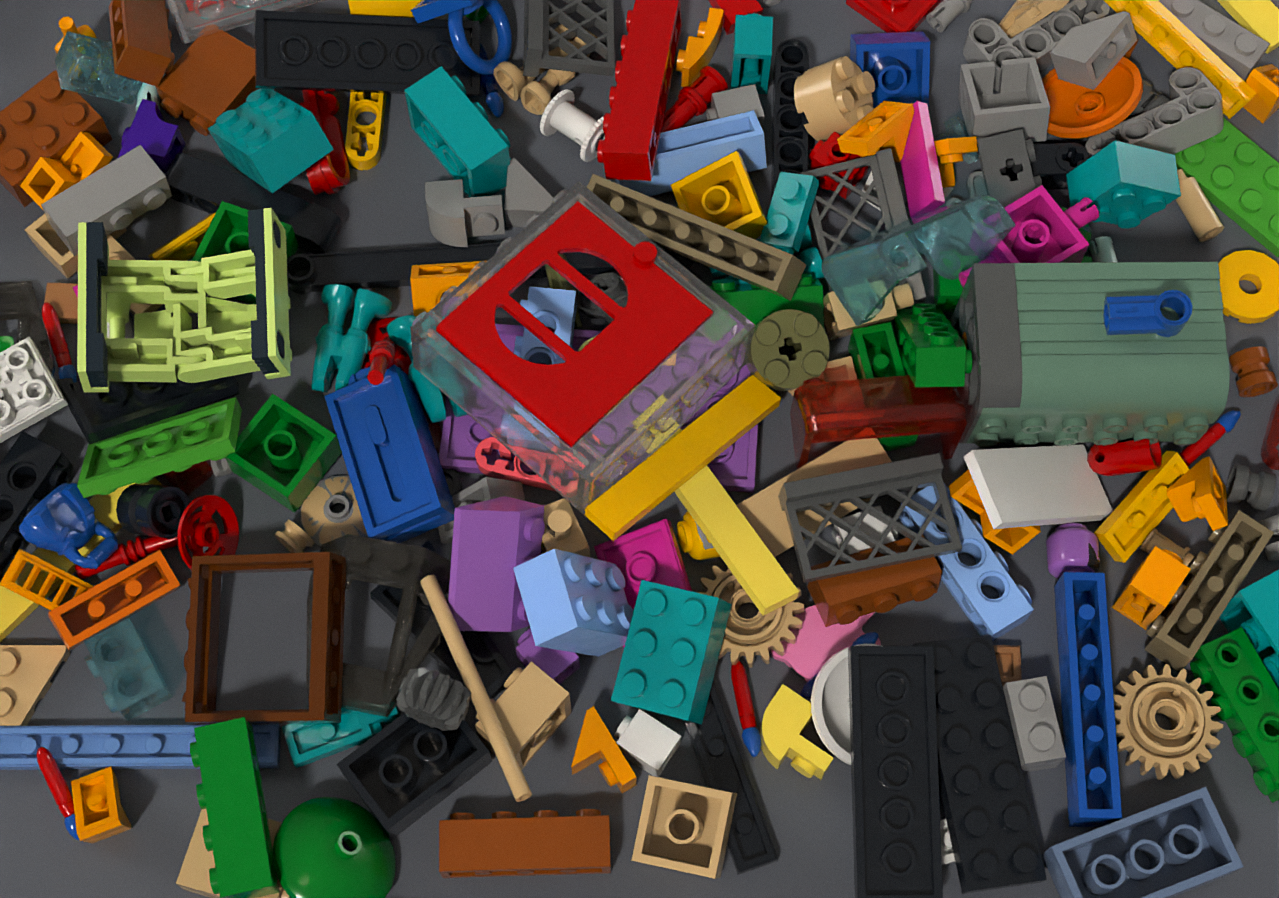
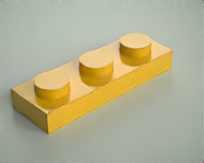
[1094,451,1190,563]

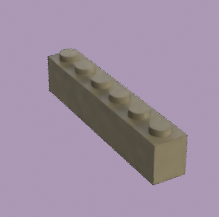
[580,174,806,301]

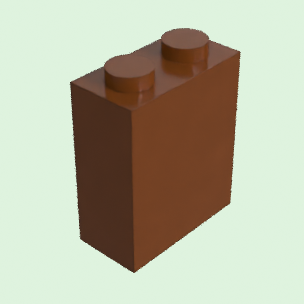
[155,23,261,136]

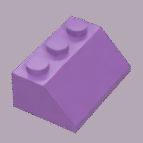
[448,496,545,632]

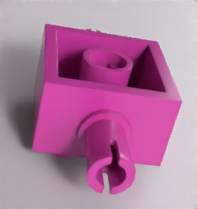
[958,185,1099,287]

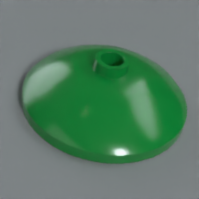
[273,797,396,898]

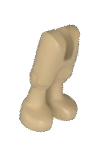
[494,21,598,115]

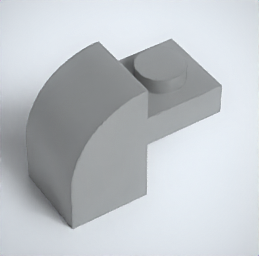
[425,179,505,247]

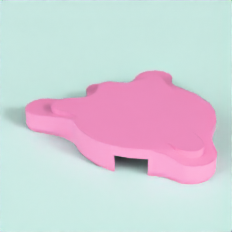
[769,605,881,684]

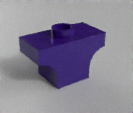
[117,99,185,173]

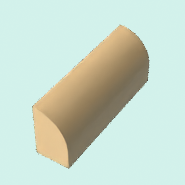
[737,427,892,557]

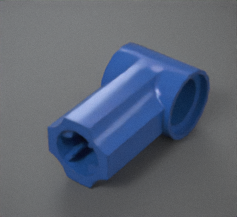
[1103,290,1193,337]

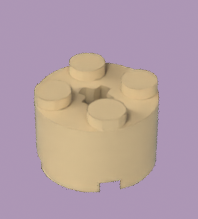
[794,56,875,141]

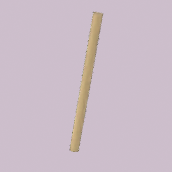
[420,575,532,802]

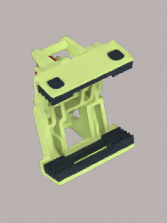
[77,208,292,392]

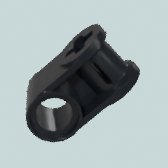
[1016,142,1090,190]

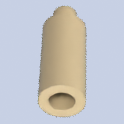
[1175,169,1224,242]

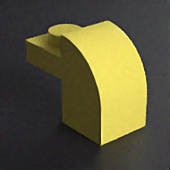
[760,684,834,780]

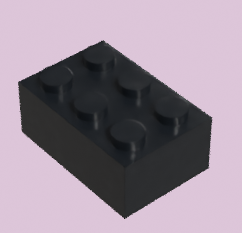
[337,713,492,839]

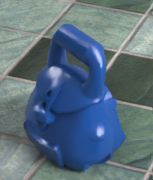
[19,483,118,569]

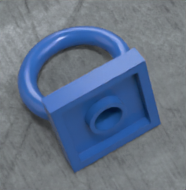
[411,0,513,75]

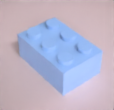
[513,548,634,657]

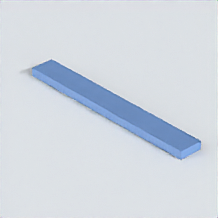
[0,724,281,770]

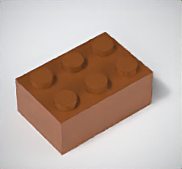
[0,70,112,208]

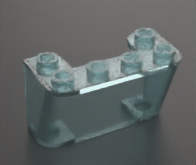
[822,195,1016,326]

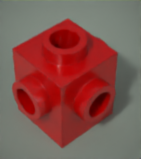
[809,132,868,199]

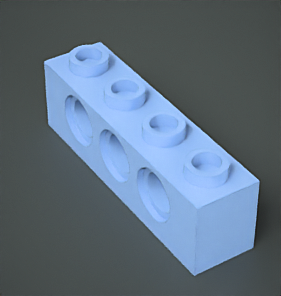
[505,286,577,451]
[899,483,1034,641]

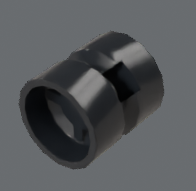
[116,483,192,539]

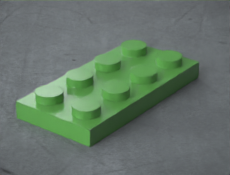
[1173,118,1279,258]
[77,397,242,498]

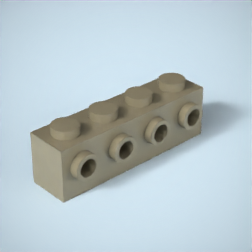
[1144,510,1274,672]

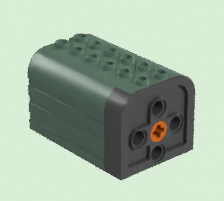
[951,262,1230,447]

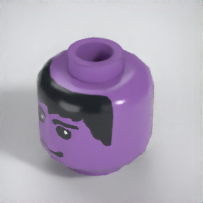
[1046,523,1100,579]

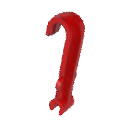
[299,90,350,195]

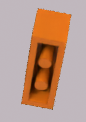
[48,550,180,651]

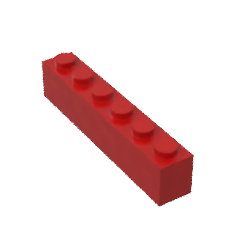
[597,0,682,181]

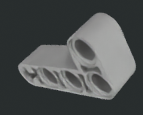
[963,0,1110,92]
[1085,67,1224,157]

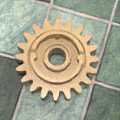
[697,563,805,668]
[1113,664,1223,780]

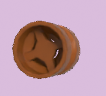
[1229,346,1278,397]

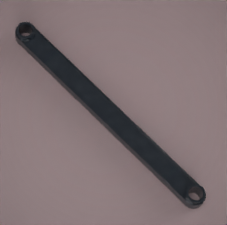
[287,235,695,294]

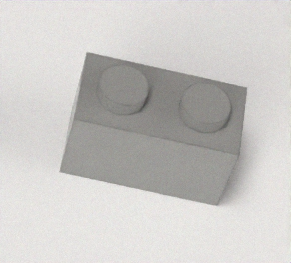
[1003,676,1066,773]

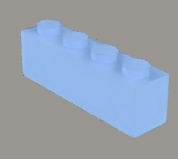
[614,110,767,196]

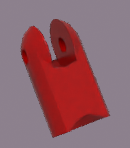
[1087,439,1162,476]

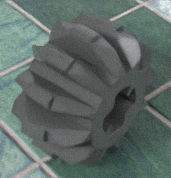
[396,667,471,731]

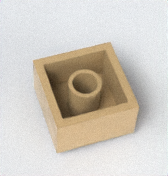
[475,661,572,770]
[631,775,737,879]

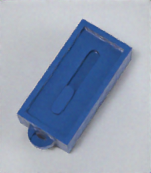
[324,365,455,549]

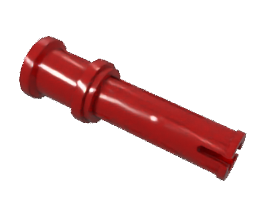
[661,65,728,133]

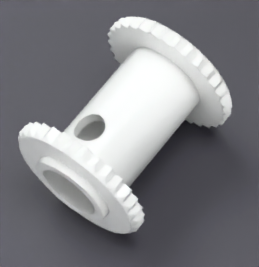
[540,89,605,162]

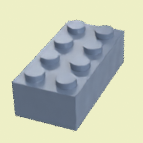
[1042,787,1244,898]

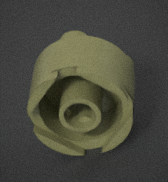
[744,309,830,391]

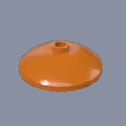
[1042,57,1143,139]

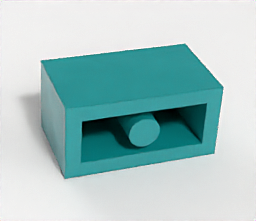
[731,13,773,94]

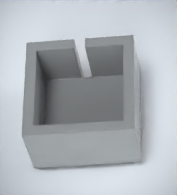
[958,57,1050,142]

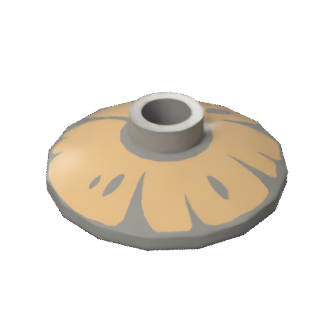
[301,475,368,551]

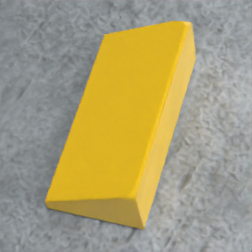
[148,212,216,261]

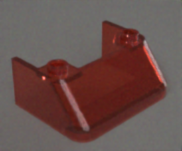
[790,375,967,469]

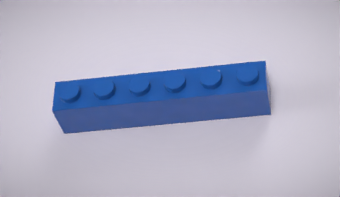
[1054,572,1122,827]

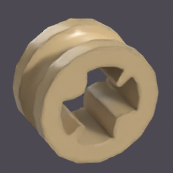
[274,520,315,553]

